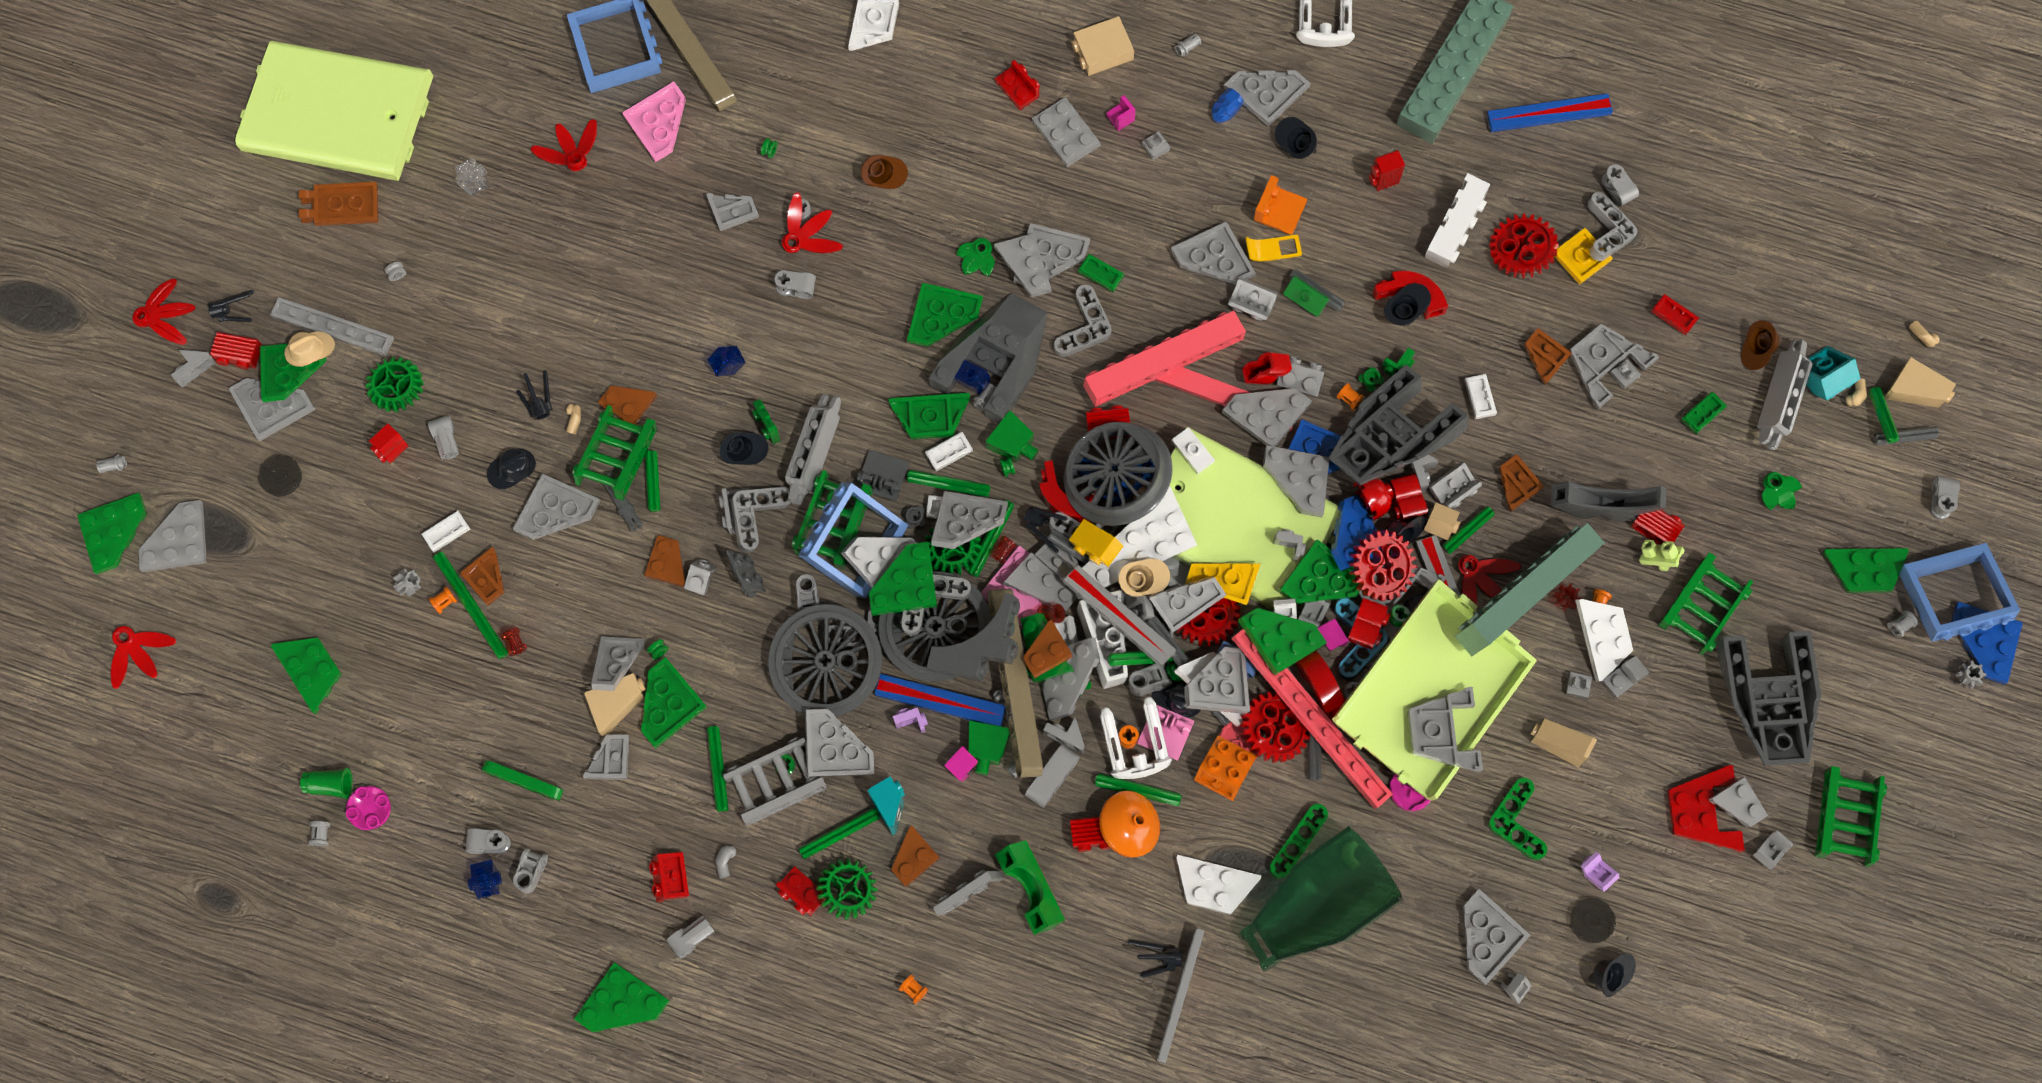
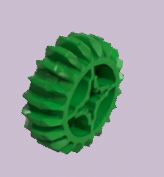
[365,356,424,413]
[925,524,982,575]
[816,858,878,920]

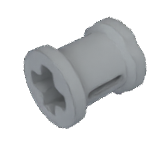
[1887,610,1918,638]
[308,821,330,847]

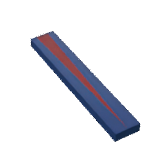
[1487,93,1613,133]
[874,674,1006,726]

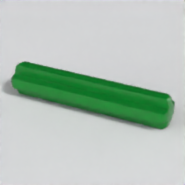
[1869,387,1899,444]
[645,450,661,512]
[1442,506,1495,554]

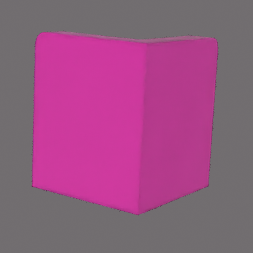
[1106,95,1136,131]
[1318,619,1349,651]
[944,746,978,782]

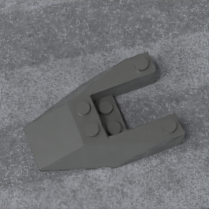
[929,293,1047,424]
[1329,365,1468,485]
[1717,631,1821,766]

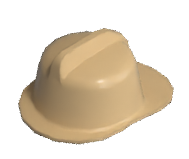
[285,331,335,367]
[1119,559,1170,596]

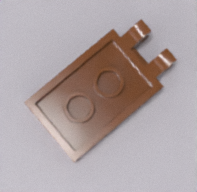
[299,182,379,226]

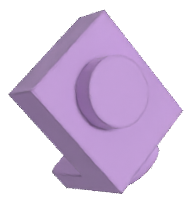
[893,707,928,733]
[1581,852,1620,892]

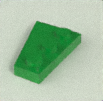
[1021,613,1074,682]

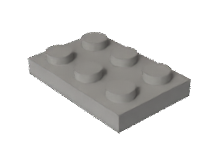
[1032,97,1100,167]

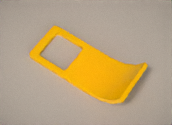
[1246,235,1302,262]

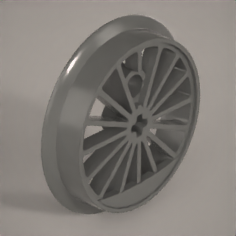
[1064,422,1173,526]
[879,572,991,681]
[768,604,882,716]

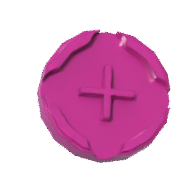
[1389,774,1431,812]

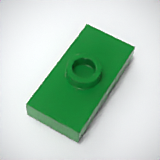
[1078,254,1124,293]
[1283,276,1330,317]
[1681,391,1727,435]

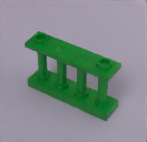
[572,405,657,501]
[791,470,873,570]
[1658,552,1754,655]
[1815,766,1887,867]

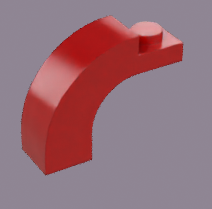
[1372,271,1448,320]
[1039,460,1094,523]
[1296,651,1345,725]

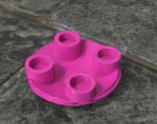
[346,786,391,830]

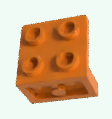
[1254,175,1307,235]
[1194,736,1256,801]

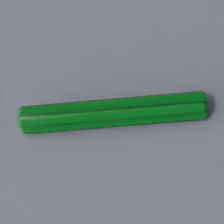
[907,470,991,497]
[968,500,1014,577]
[1107,649,1184,666]
[707,726,729,812]
[1095,774,1182,806]
[799,808,880,859]

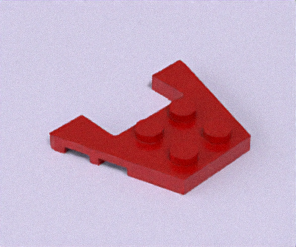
[1667,765,1745,852]

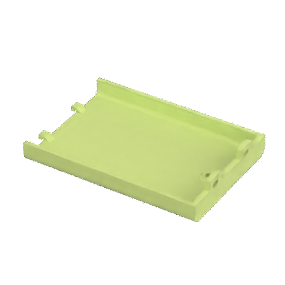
[235,41,433,181]
[1170,427,1340,611]
[1332,579,1537,801]

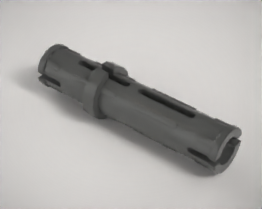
[604,472,643,532]

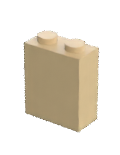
[1071,16,1134,76]

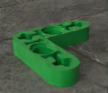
[1488,777,1547,861]

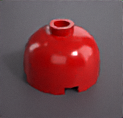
[1353,478,1393,521]

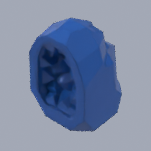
[1212,88,1244,123]

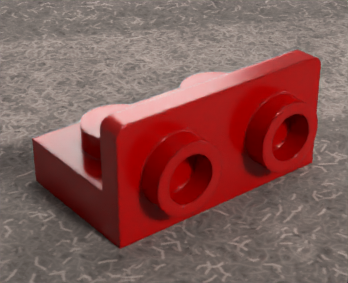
[995,60,1040,111]
[649,852,689,903]
[776,866,825,917]

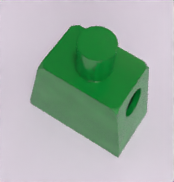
[986,410,1039,462]
[968,721,1010,776]

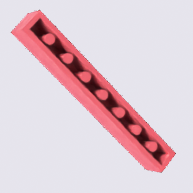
[1083,311,1246,407]

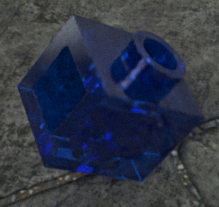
[707,345,746,377]
[954,359,990,394]

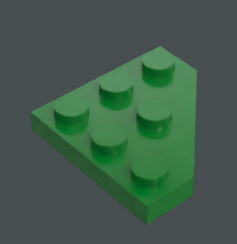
[907,283,983,347]
[260,343,327,402]
[77,493,147,574]
[1278,539,1360,604]
[869,542,937,616]
[1238,608,1327,676]
[641,657,707,749]
[574,962,670,1033]

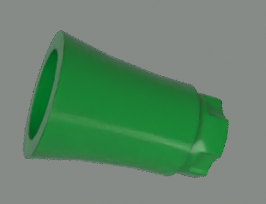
[300,768,353,799]

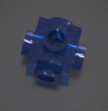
[468,860,502,899]

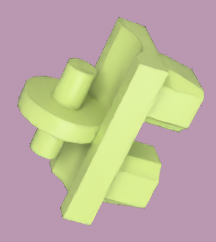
[1639,540,1685,571]

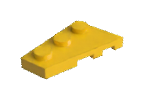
[1185,563,1261,605]

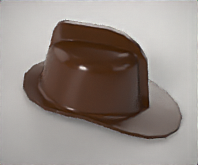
[861,154,908,189]
[1741,320,1780,370]

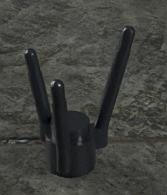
[208,290,255,322]
[517,370,553,420]
[1023,506,1068,553]
[1128,940,1182,978]

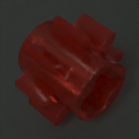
[1553,583,1582,611]

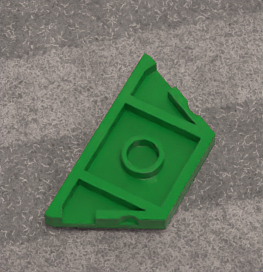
[888,393,970,440]
[1822,548,1909,593]
[270,637,342,714]

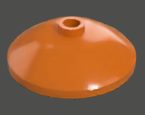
[1099,791,1160,858]

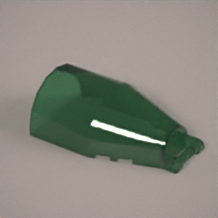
[1239,826,1404,972]

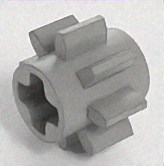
[393,568,421,597]
[1955,660,1986,689]

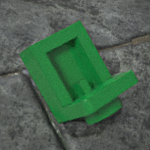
[1382,348,1415,377]

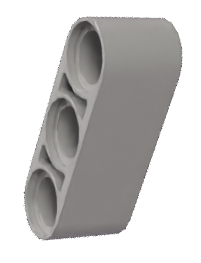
[1025,744,1080,808]

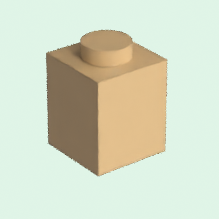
[1424,503,1460,540]

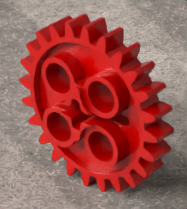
[1489,213,1558,279]
[1349,530,1417,601]
[1176,584,1240,646]
[1240,691,1310,763]

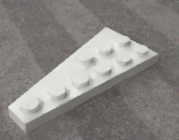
[1076,486,1197,600]

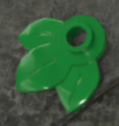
[956,238,995,277]
[1762,472,1802,510]

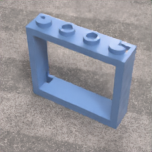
[567,0,662,93]
[798,482,908,598]
[1899,543,2020,642]

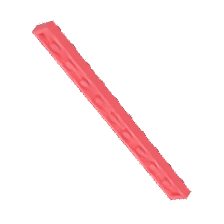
[1232,629,1393,809]

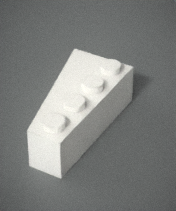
[1425,173,1490,268]
[1077,590,1128,689]

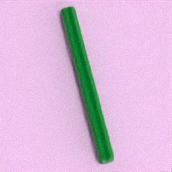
[433,552,508,659]

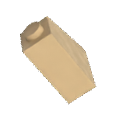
[1884,357,1956,408]
[584,673,646,737]
[1531,719,1597,768]

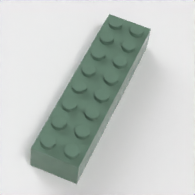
[1397,0,1514,144]
[1454,523,1605,657]

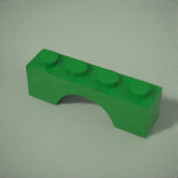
[995,840,1065,935]

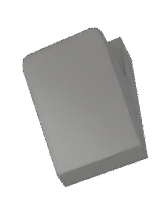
[171,350,216,388]
[1408,455,1438,492]
[1602,656,1650,699]
[1043,718,1085,754]

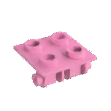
[1137,705,1194,761]

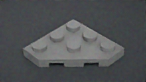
[1224,70,1311,127]
[1171,222,1256,285]
[1013,223,1090,284]
[228,378,316,442]
[1222,388,1312,447]
[1263,445,1329,518]
[513,474,601,540]
[931,491,1008,549]
[138,500,207,572]
[841,537,916,588]
[1041,638,1100,720]
[1184,647,1250,714]
[805,709,874,777]
[1463,889,1530,986]

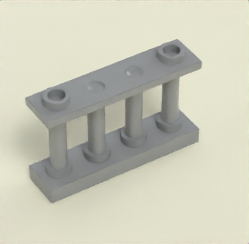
[723,737,827,826]

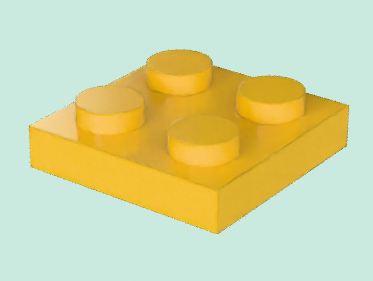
[1554,228,1613,285]

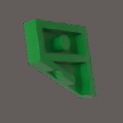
[752,399,781,445]

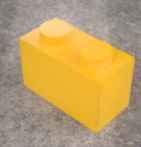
[1069,519,1123,567]

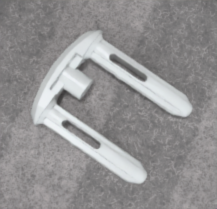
[1296,0,1355,47]
[1100,697,1172,779]

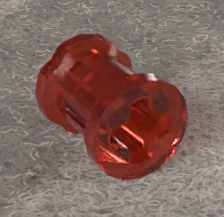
[989,535,1017,564]
[1036,604,1065,623]
[501,628,527,656]

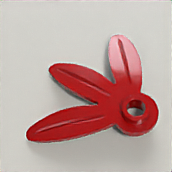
[530,119,597,171]
[782,192,843,254]
[132,279,195,345]
[1458,555,1521,610]
[111,626,176,689]

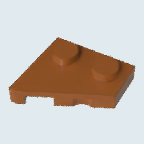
[1524,328,1572,385]
[598,386,657,424]
[1499,454,1544,512]
[645,535,686,587]
[460,547,505,606]
[1023,620,1073,678]
[891,825,940,887]

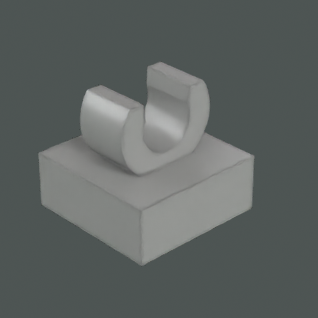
[1142,131,1170,160]
[1610,359,1641,390]
[1565,672,1592,700]
[1501,972,1532,1004]

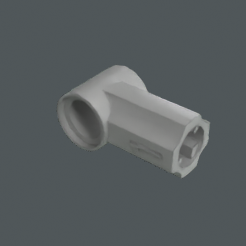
[428,415,459,460]
[666,916,715,959]

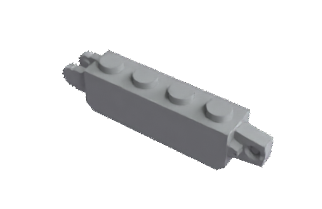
[1757,339,1813,451]
[785,394,841,505]

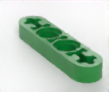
[481,760,564,801]
[1270,804,1328,879]

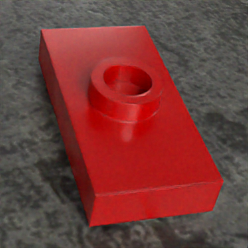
[1651,294,1699,336]

